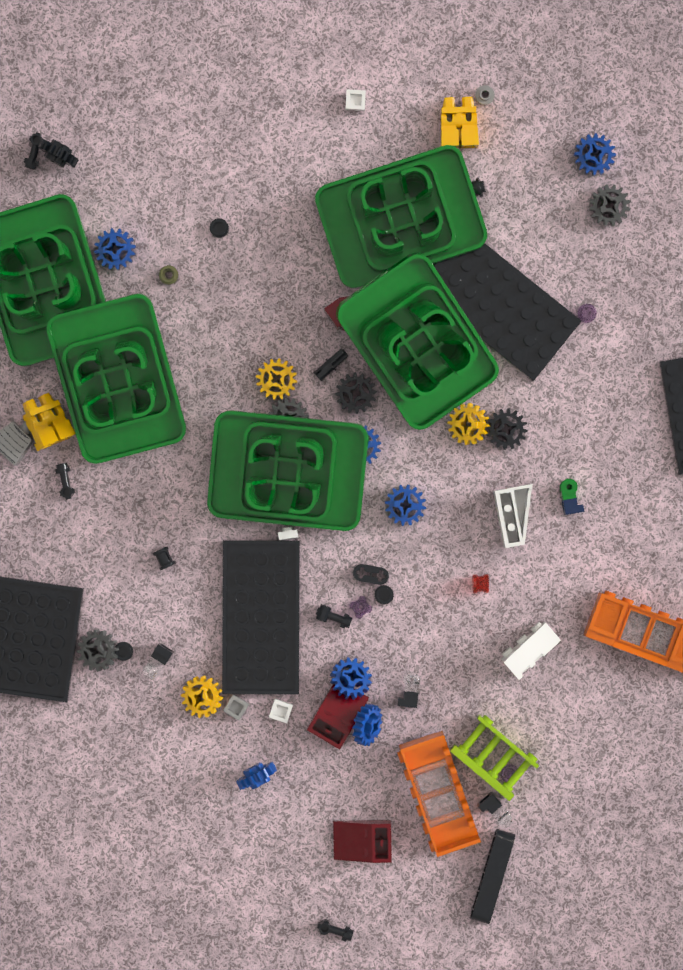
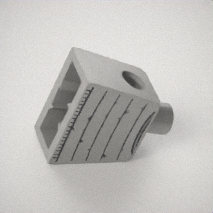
[0,421,35,466]

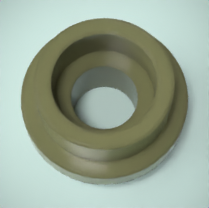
[159,265,178,285]

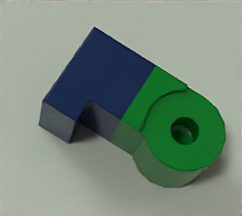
[559,479,585,515]

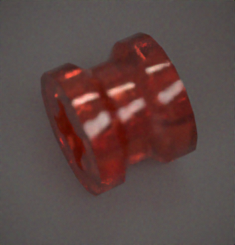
[472,574,489,593]

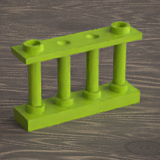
[450,715,539,801]

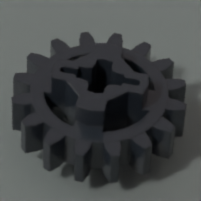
[38,139,79,168]
[335,372,377,414]
[486,408,528,450]

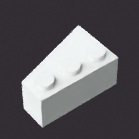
[493,484,533,548]
[501,622,561,680]

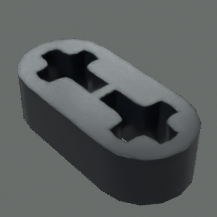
[353,564,389,585]

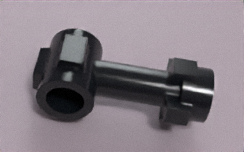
[24,132,43,170]
[55,463,75,500]
[316,604,352,629]
[317,919,354,942]

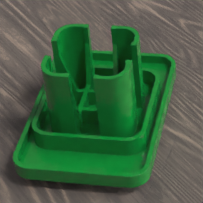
[315,145,487,289]
[0,194,106,367]
[336,253,499,430]
[46,293,186,464]
[207,410,369,531]

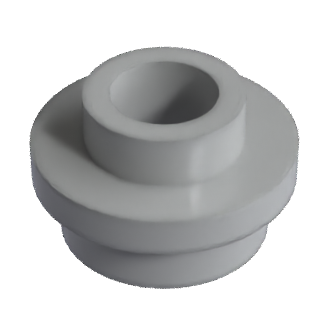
[475,85,495,105]

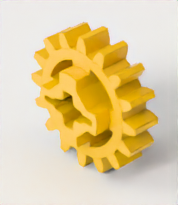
[256,358,297,400]
[447,403,490,445]
[181,675,223,718]

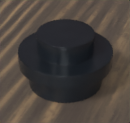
[472,178,486,197]
[210,219,229,238]
[375,585,394,604]
[115,642,133,661]

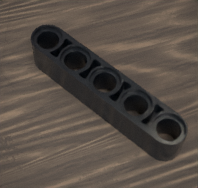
[470,829,515,924]

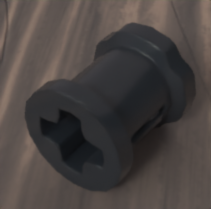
[153,546,176,571]

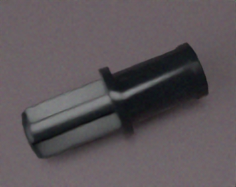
[313,349,348,381]

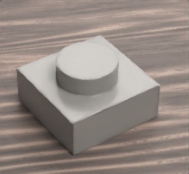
[223,694,249,720]

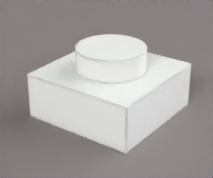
[345,89,366,111]
[278,527,299,541]
[269,699,293,723]

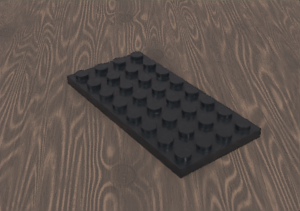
[433,243,581,381]
[222,540,300,694]

